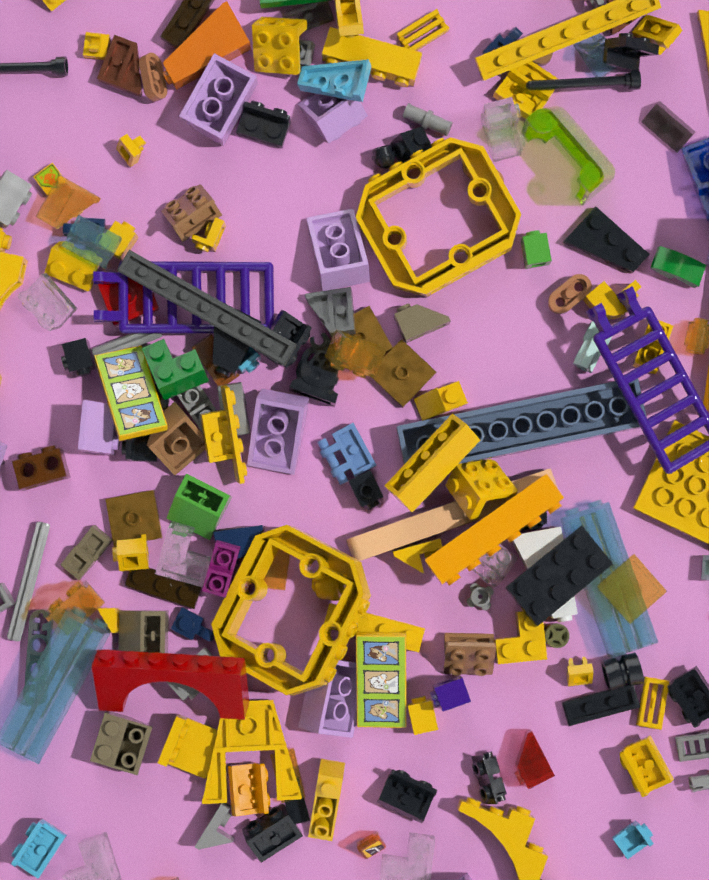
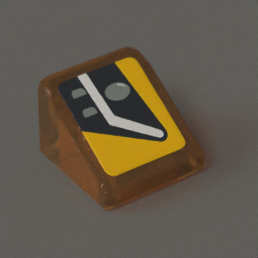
[357,831,386,859]

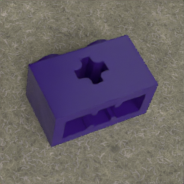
[430,675,471,712]

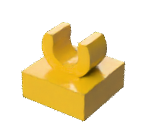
[83,32,111,60]
[116,134,146,167]
[567,657,594,687]

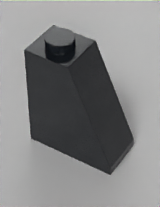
[213,304,262,378]

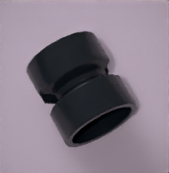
[601,652,644,692]

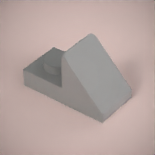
[195,803,235,850]

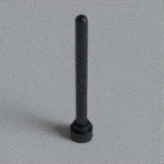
[0,56,68,76]
[526,70,641,90]

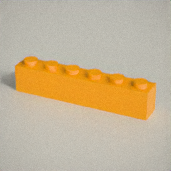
[425,473,564,586]

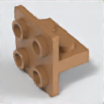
[161,184,222,242]
[444,633,496,676]

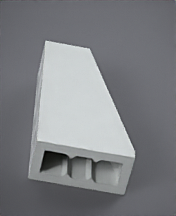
[512,527,578,622]

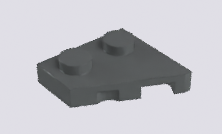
[305,287,356,337]

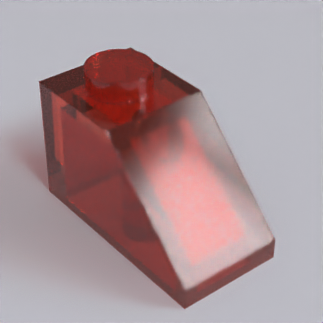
[514,729,555,790]

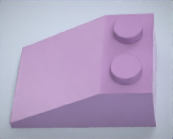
[306,209,370,291]
[247,389,309,475]

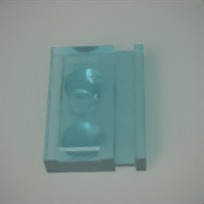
[61,215,122,270]

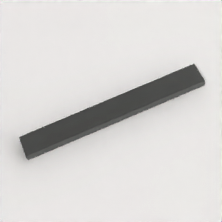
[117,250,297,366]

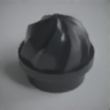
[371,145,395,169]

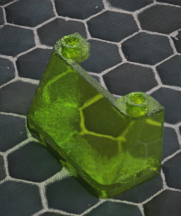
[521,106,615,206]

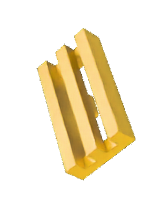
[397,9,450,51]
[636,676,670,730]

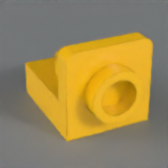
[191,217,226,253]

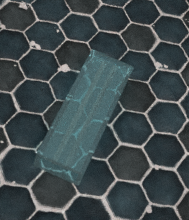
[560,499,658,658]
[0,606,111,764]

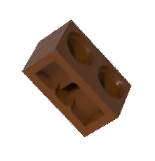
[12,445,71,491]

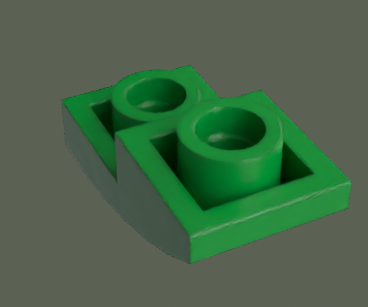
[650,246,706,288]

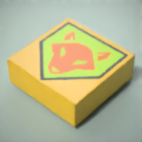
[33,162,68,197]

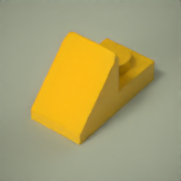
[632,14,683,55]
[414,381,468,421]
[393,539,443,574]

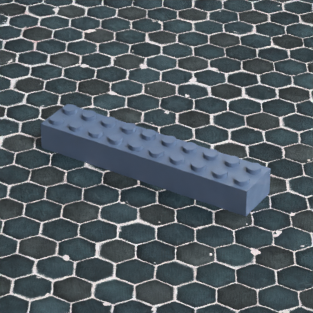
[396,379,647,468]

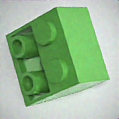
[166,474,232,540]

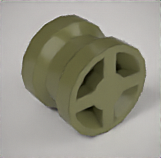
[544,623,570,648]

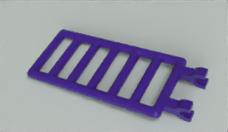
[93,261,274,333]
[585,286,709,474]

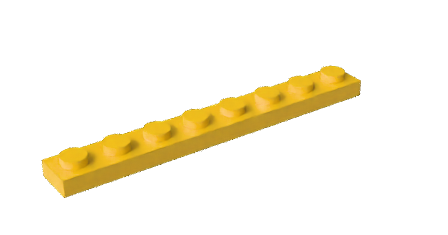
[474,0,662,81]

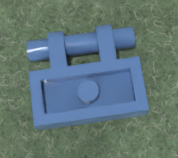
[317,423,376,485]

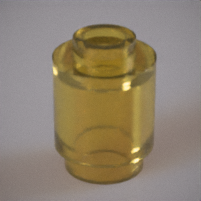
[684,318,709,355]

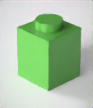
[521,230,552,269]

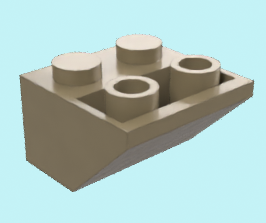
[118,610,169,653]
[90,711,153,775]

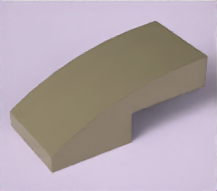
[61,525,113,580]

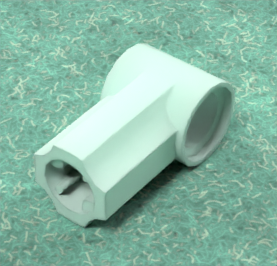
[573,321,612,373]

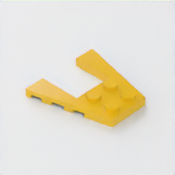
[202,700,302,804]

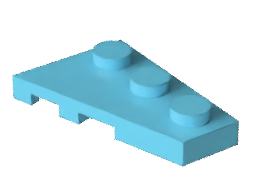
[297,59,372,102]

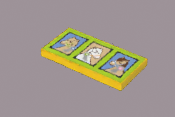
[94,345,168,441]
[356,632,407,728]

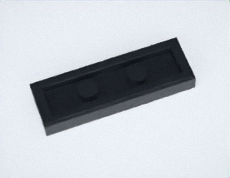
[562,684,640,726]

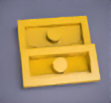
[493,61,558,123]

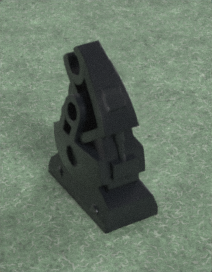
[289,333,341,407]

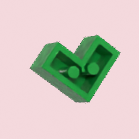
[142,339,209,400]

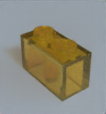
[325,329,386,378]

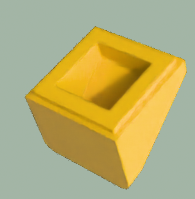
[98,608,120,633]

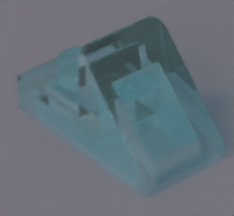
[573,33,618,77]

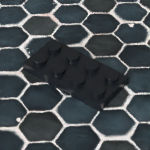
[505,525,613,627]

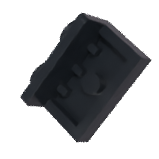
[603,33,659,70]
[256,310,312,368]
[667,666,709,728]
[377,769,437,823]

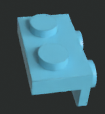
[11,819,67,879]

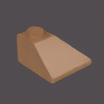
[147,402,206,476]

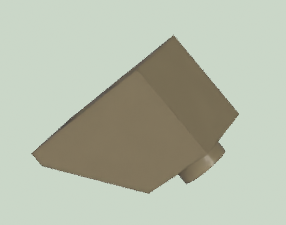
[394,303,451,343]

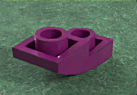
[202,540,240,598]

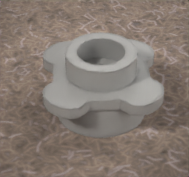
[467,583,494,610]

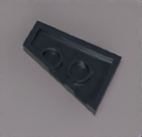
[563,206,650,273]

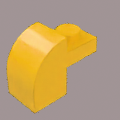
[583,280,641,319]

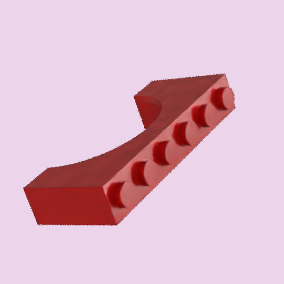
[92,649,249,720]

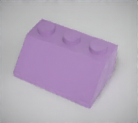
[179,53,258,146]
[298,660,357,738]

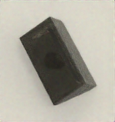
[280,1,334,31]
[641,101,696,153]

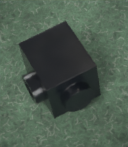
[61,338,96,377]
[349,470,384,510]

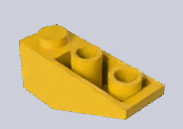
[308,759,345,841]

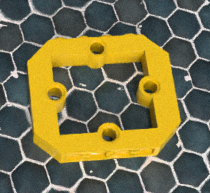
[356,137,521,297]
[211,525,371,695]

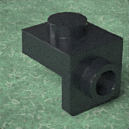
[390,126,432,164]

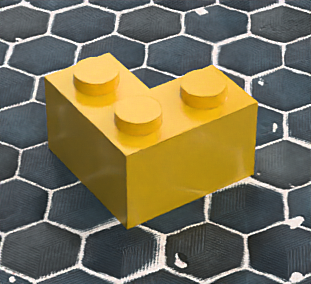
[494,611,547,665]

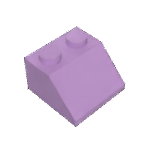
[298,93,368,143]
[78,400,120,455]

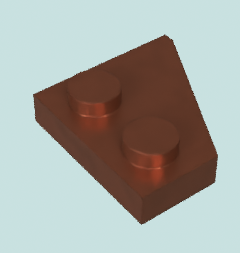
[97,35,142,97]

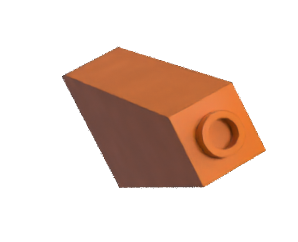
[162,1,251,90]

